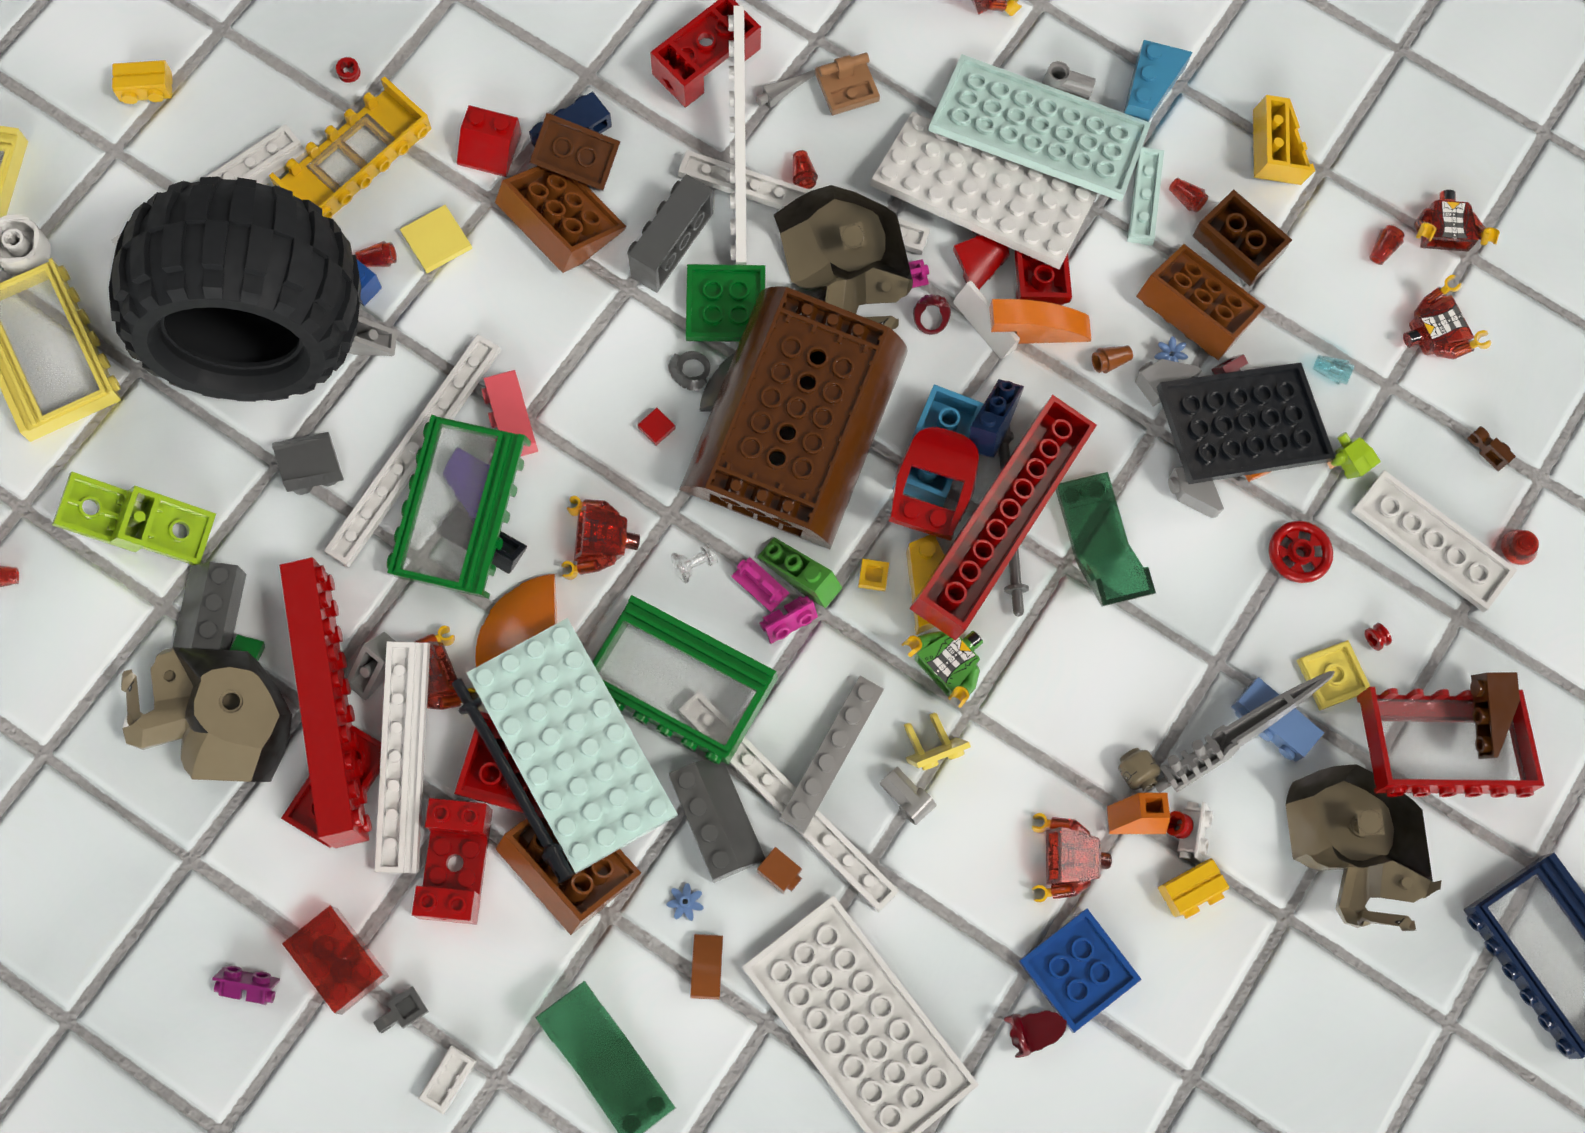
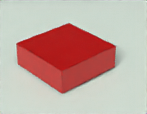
[638,408,676,446]

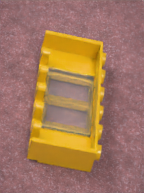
[269,76,431,218]

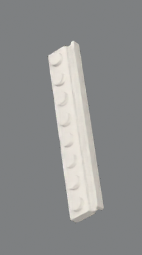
[111,124,308,247]
[375,641,430,873]

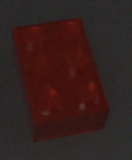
[282,905,389,1015]

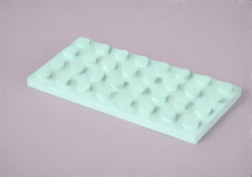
[928,54,1151,202]
[467,618,678,874]

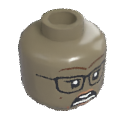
[1118,748,1161,791]

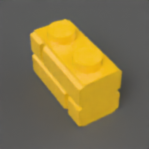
[112,60,172,104]
[1158,858,1229,919]

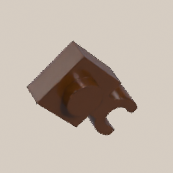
[1467,426,1516,471]

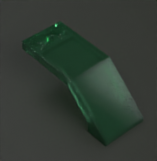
[1056,472,1156,607]
[535,981,676,1133]

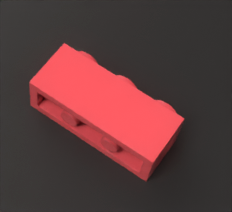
[481,370,538,456]

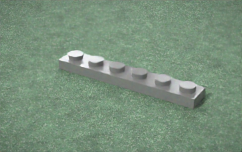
[779,676,884,834]

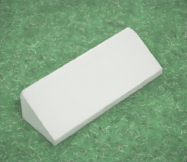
[953,281,1020,359]

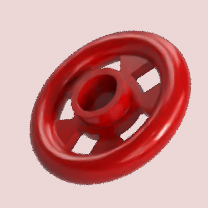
[1269,521,1333,583]

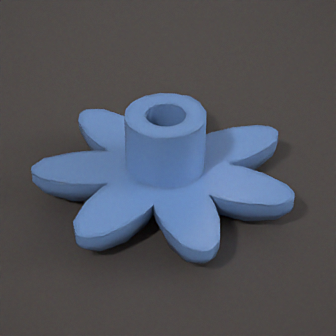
[1154,336,1188,362]
[666,883,704,921]

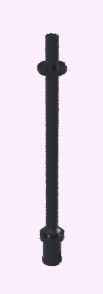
[452,678,575,883]

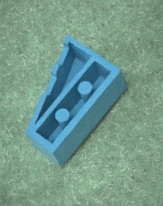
[1124,40,1193,122]

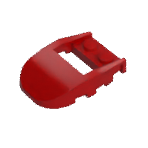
[888,427,979,541]

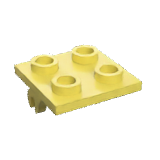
[904,712,971,770]

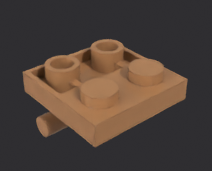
[815,52,880,116]

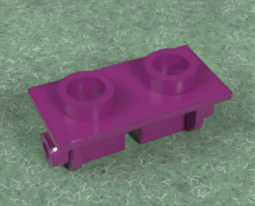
[212,966,280,1005]

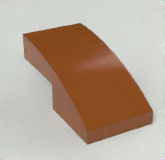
[690,934,723,1000]

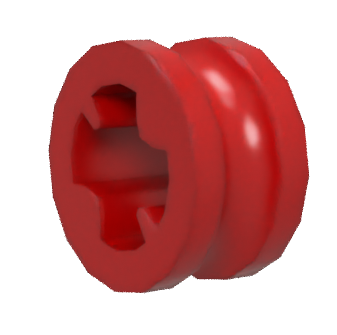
[336,57,361,83]
[1365,623,1392,651]
[1167,811,1194,839]

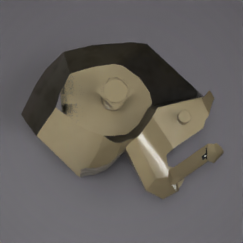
[773,185,913,330]
[121,647,292,782]
[1286,764,1442,931]

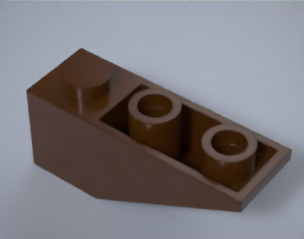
[1470,672,1520,759]

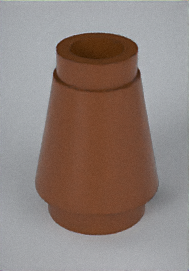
[1092,345,1133,374]

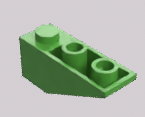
[757,537,842,608]

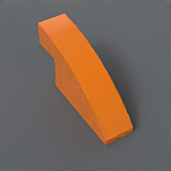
[989,299,1091,344]

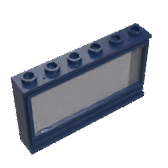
[1464,852,1585,1059]

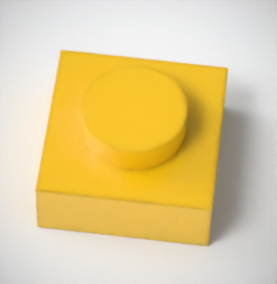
[858,558,889,591]

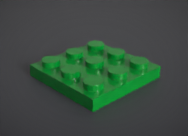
[686,264,766,342]

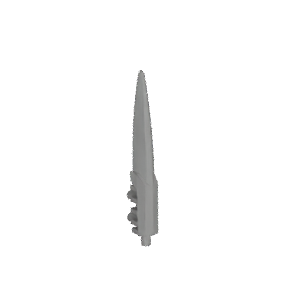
[1154,671,1335,793]

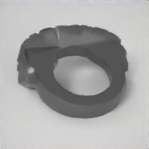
[668,351,710,391]

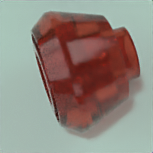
[1501,529,1539,565]

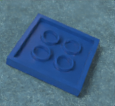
[1019,908,1142,1033]

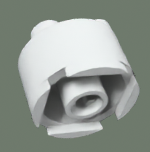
[0,214,51,276]

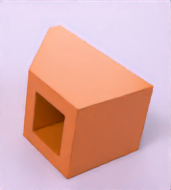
[1107,793,1170,834]

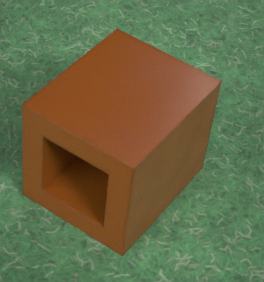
[757,847,802,894]

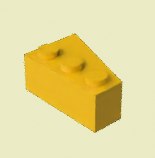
[1253,95,1315,185]
[906,535,944,635]

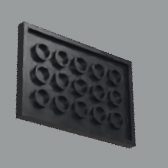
[1156,363,1335,484]

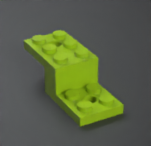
[52,472,216,565]

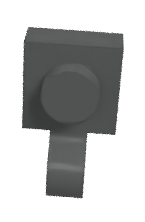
[373,986,429,1033]

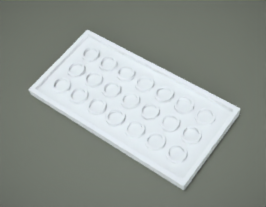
[870,111,1098,269]
[742,895,979,1133]

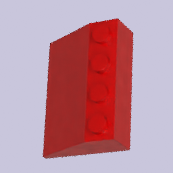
[454,711,546,819]

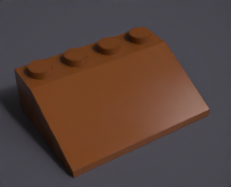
[495,166,627,273]
[1136,244,1266,361]
[496,818,641,935]

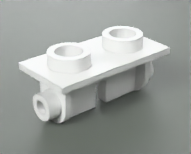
[1177,802,1213,863]

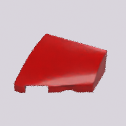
[953,235,1010,290]

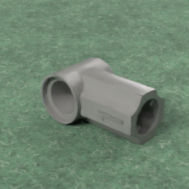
[1042,61,1096,100]
[880,766,937,825]

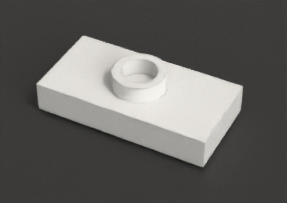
[418,1045,477,1114]

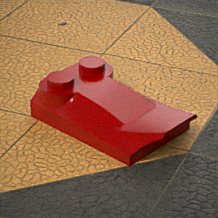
[1014,250,1072,305]

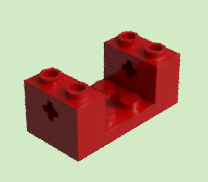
[650,0,761,108]
[412,798,493,925]

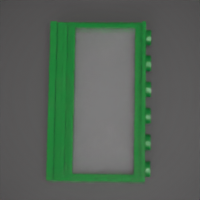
[387,415,531,599]
[592,595,778,765]

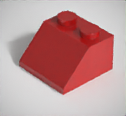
[457,105,522,177]

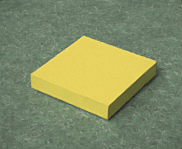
[400,205,472,273]
[1296,640,1370,711]

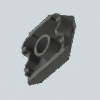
[272,432,344,495]

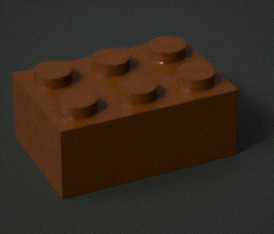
[1192,189,1292,286]

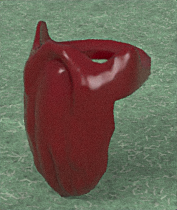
[913,294,951,335]
[1004,1010,1067,1058]

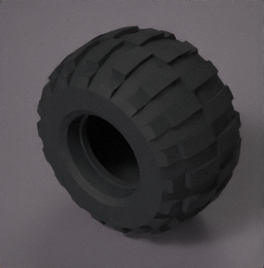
[108,176,361,402]

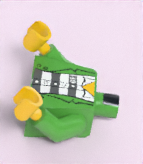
[901,631,983,708]

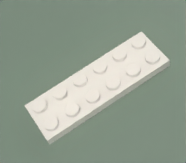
[1351,470,1517,612]

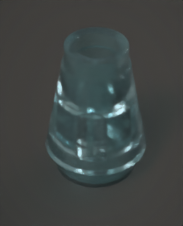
[1313,355,1355,385]

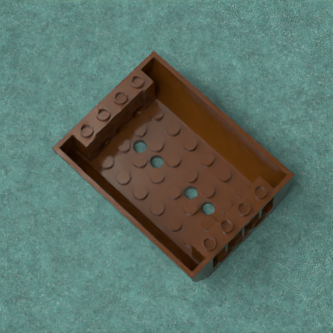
[679,286,908,549]

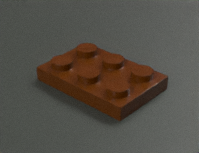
[529,113,621,191]

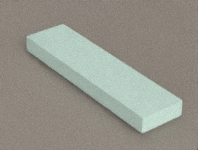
[1127,147,1164,245]

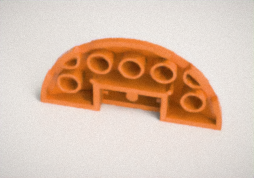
[475,574,558,667]

